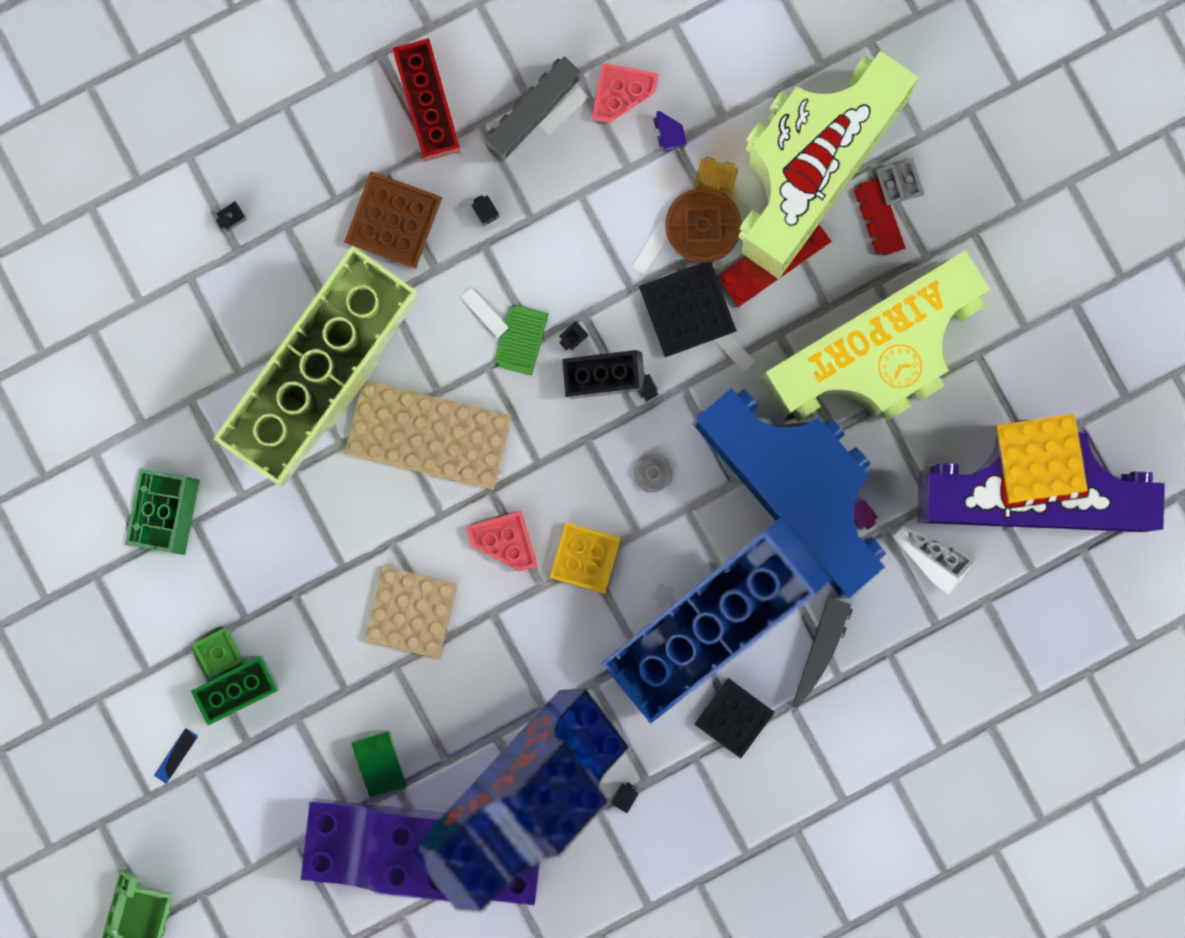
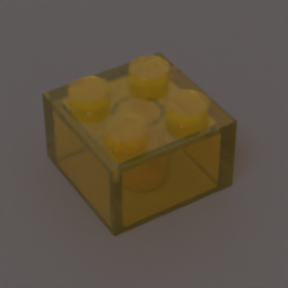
[694,157,738,196]

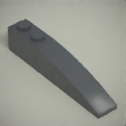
[792,597,853,708]

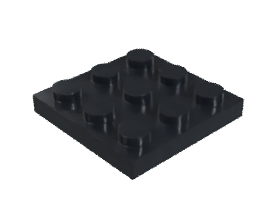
[694,678,775,759]

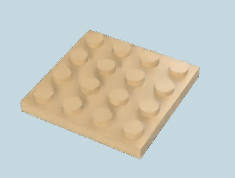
[364,566,458,659]

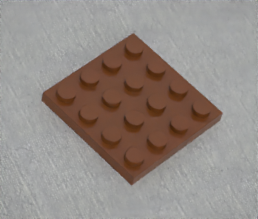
[344,171,442,269]

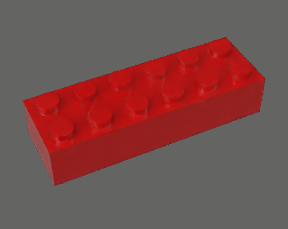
[392,38,461,162]

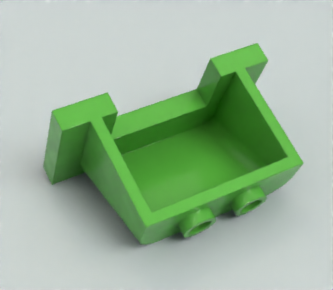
[102,869,172,938]

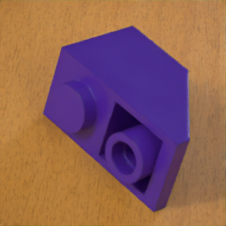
[653,111,687,152]

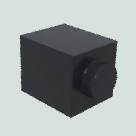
[471,195,500,227]
[610,782,639,814]

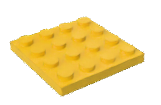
[996,413,1088,503]

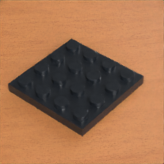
[639,262,737,358]

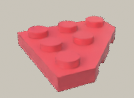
[592,63,658,123]
[466,511,538,572]

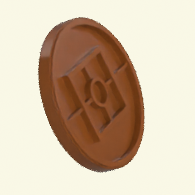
[665,188,742,263]

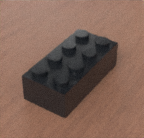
[562,350,646,399]

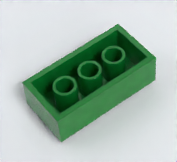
[191,656,280,726]

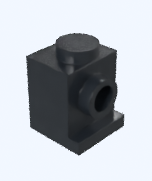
[215,201,247,231]
[559,321,589,352]

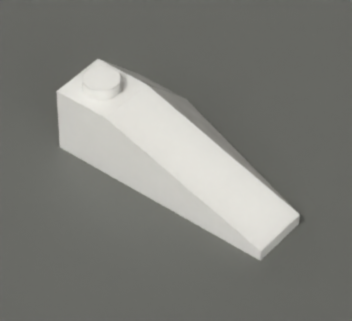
[894,526,975,594]

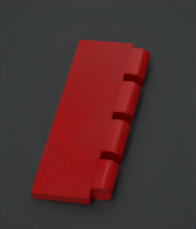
[853,178,906,256]

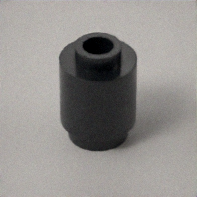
[638,372,659,402]

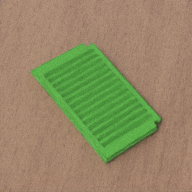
[494,305,549,376]

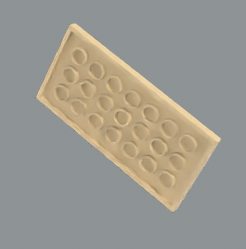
[345,380,512,490]

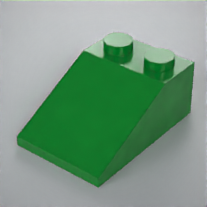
[351,730,407,797]

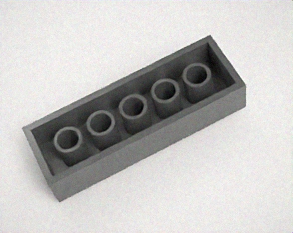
[486,56,581,162]

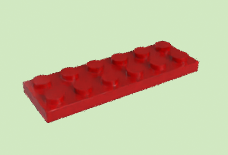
[717,224,832,308]

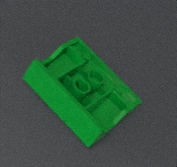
[125,469,200,555]

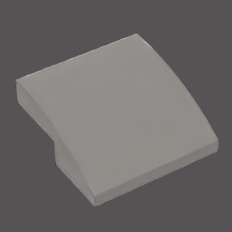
[876,158,924,206]

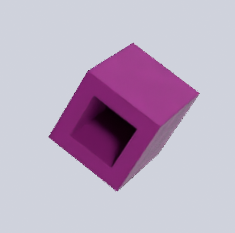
[854,499,878,530]

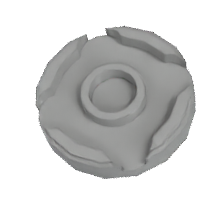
[634,454,672,492]

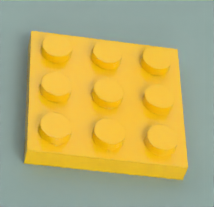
[550,522,621,594]

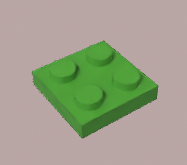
[192,627,244,679]

